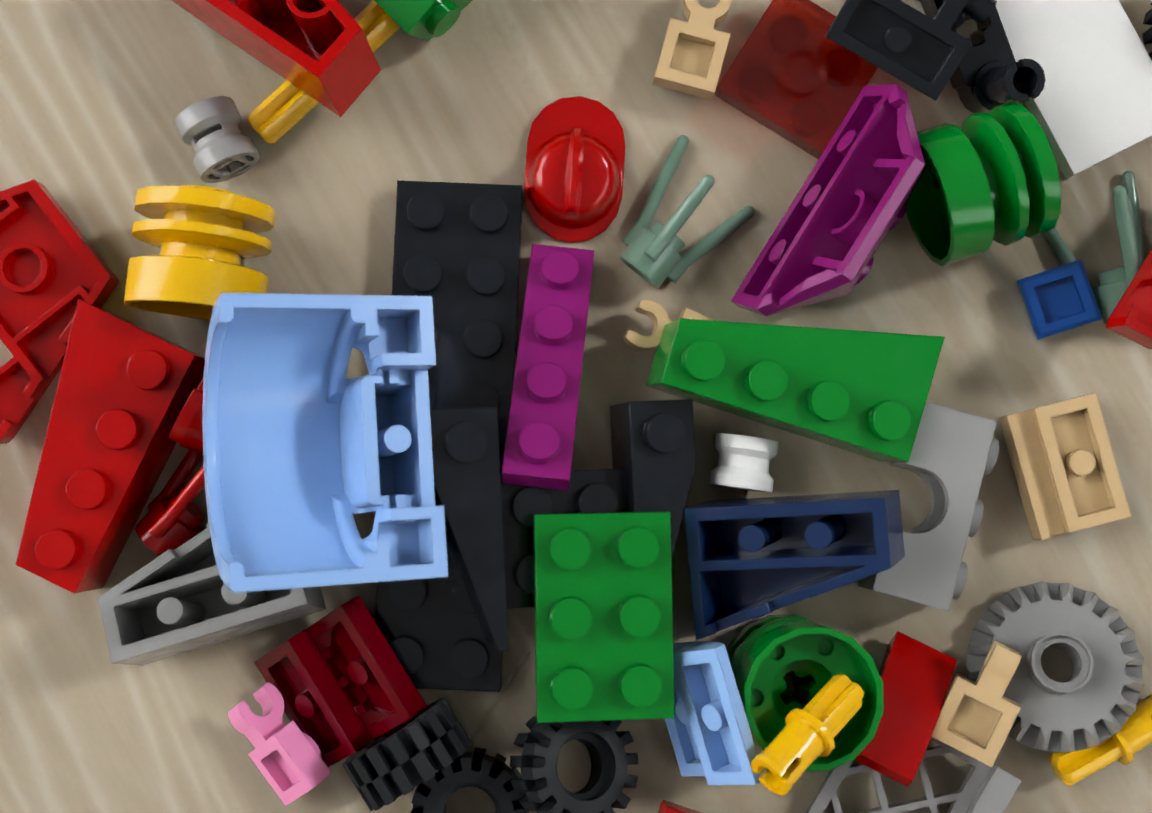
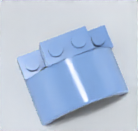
[202,293,448,593]

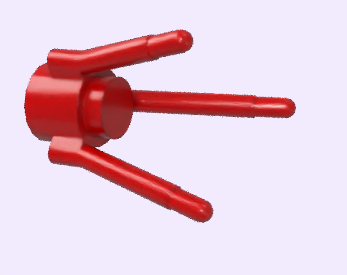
[135,449,207,556]

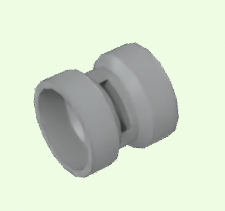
[175,96,260,183]

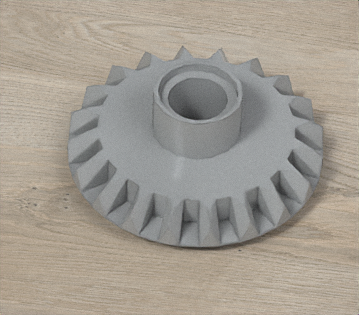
[967,581,1145,753]

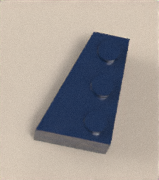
[684,490,905,641]

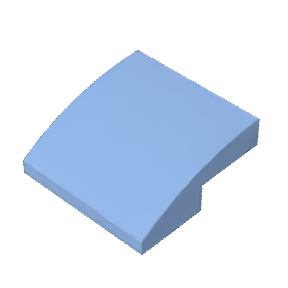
[665,641,763,785]

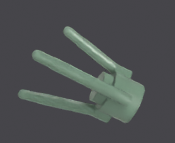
[619,135,755,288]
[1044,171,1145,324]

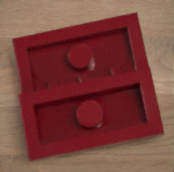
[254,595,427,767]

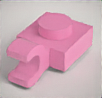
[228,682,332,806]

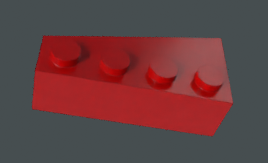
[172,0,381,117]
[15,299,205,594]

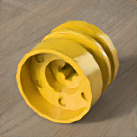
[124,185,276,320]

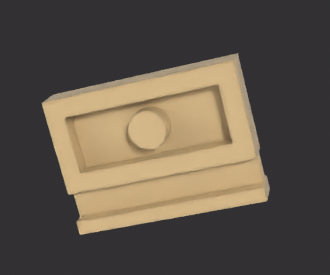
[998,393,1131,540]

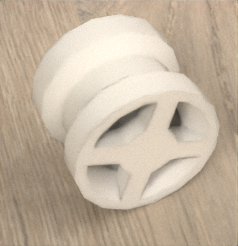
[709,433,779,493]

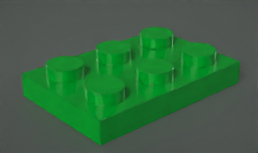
[533,511,675,723]

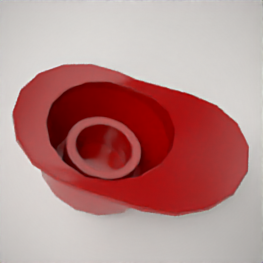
[524,96,626,243]

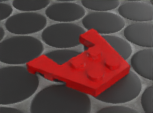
[0,180,119,444]

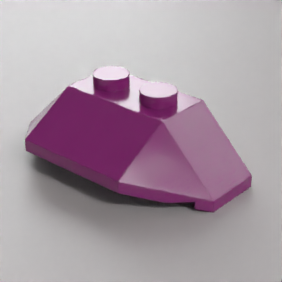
[731,84,925,316]

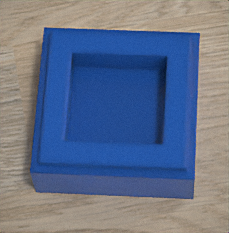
[1017,259,1102,340]

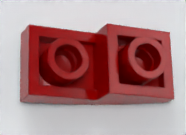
[853,631,957,787]

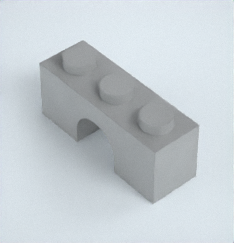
[858,402,999,612]

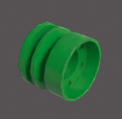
[906,102,1061,266]
[727,614,884,772]

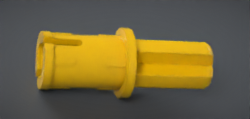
[751,674,864,796]
[1048,694,1152,785]

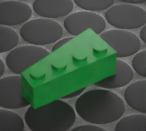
[646,318,945,462]

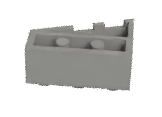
[98,522,326,666]

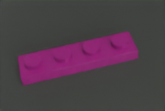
[502,244,594,491]

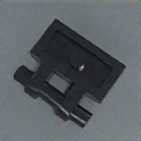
[825,0,997,101]

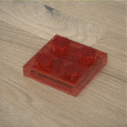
[714,0,878,160]

